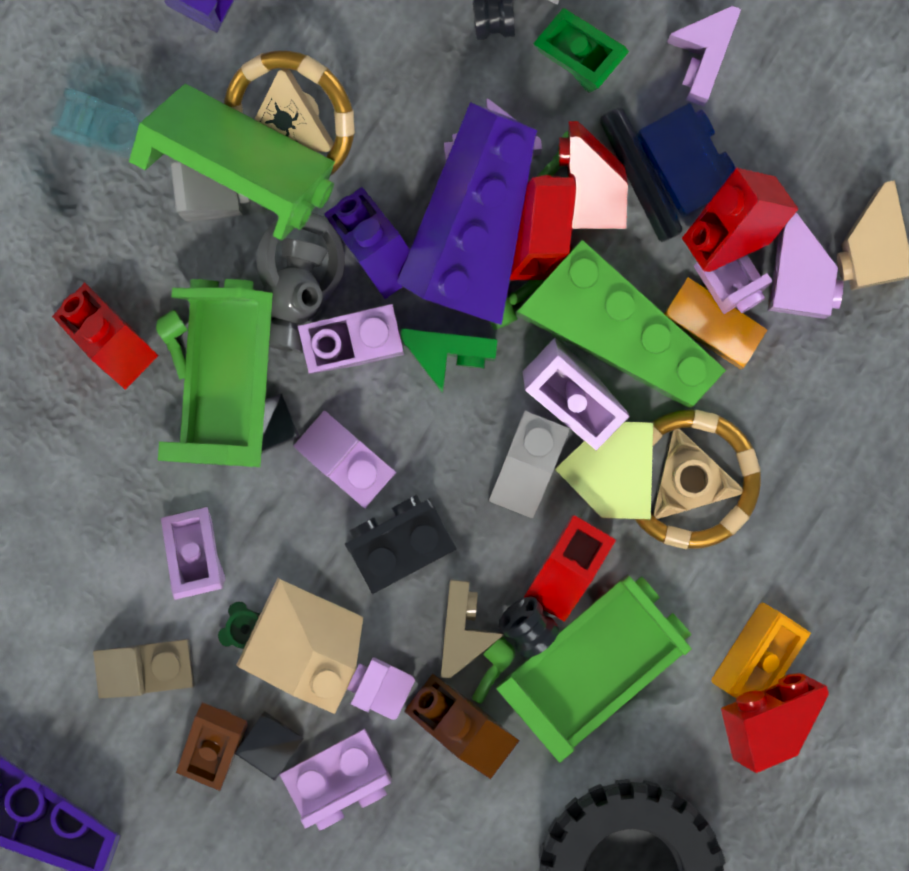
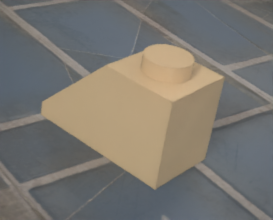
[837,180,909,290]

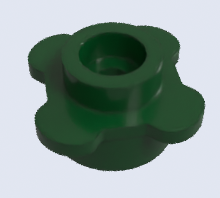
[218,601,261,649]

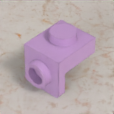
[694,255,772,314]
[347,657,415,720]

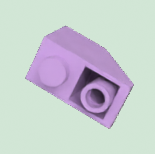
[298,304,404,374]

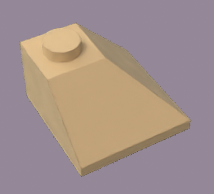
[236,578,363,714]

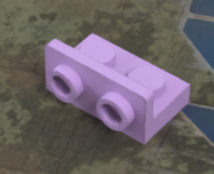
[279,728,392,830]

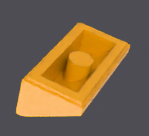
[664,277,767,370]
[711,602,811,699]

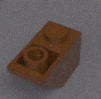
[404,673,520,779]

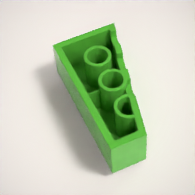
[516,240,726,408]

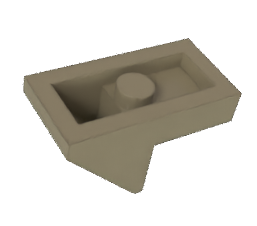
[441,579,503,678]
[93,639,195,698]

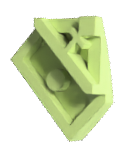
[555,422,653,520]

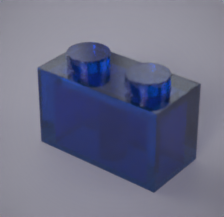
[637,102,736,220]

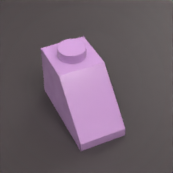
[768,213,844,319]
[523,338,629,451]

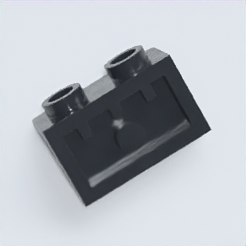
[345,495,457,594]

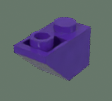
[324,187,410,299]

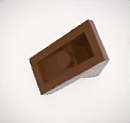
[176,702,248,791]

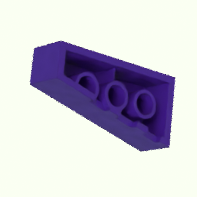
[397,102,537,325]
[0,755,121,871]

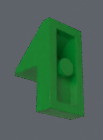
[533,8,629,93]
[401,329,498,394]

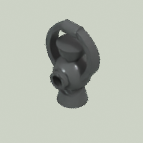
[257,213,345,354]

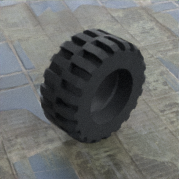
[539,779,726,871]

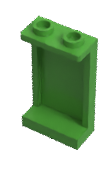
[129,83,335,241]
[158,279,273,467]
[496,574,692,763]

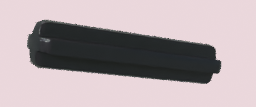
[600,108,682,242]

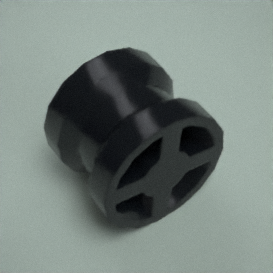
[473,0,515,40]
[498,596,559,658]

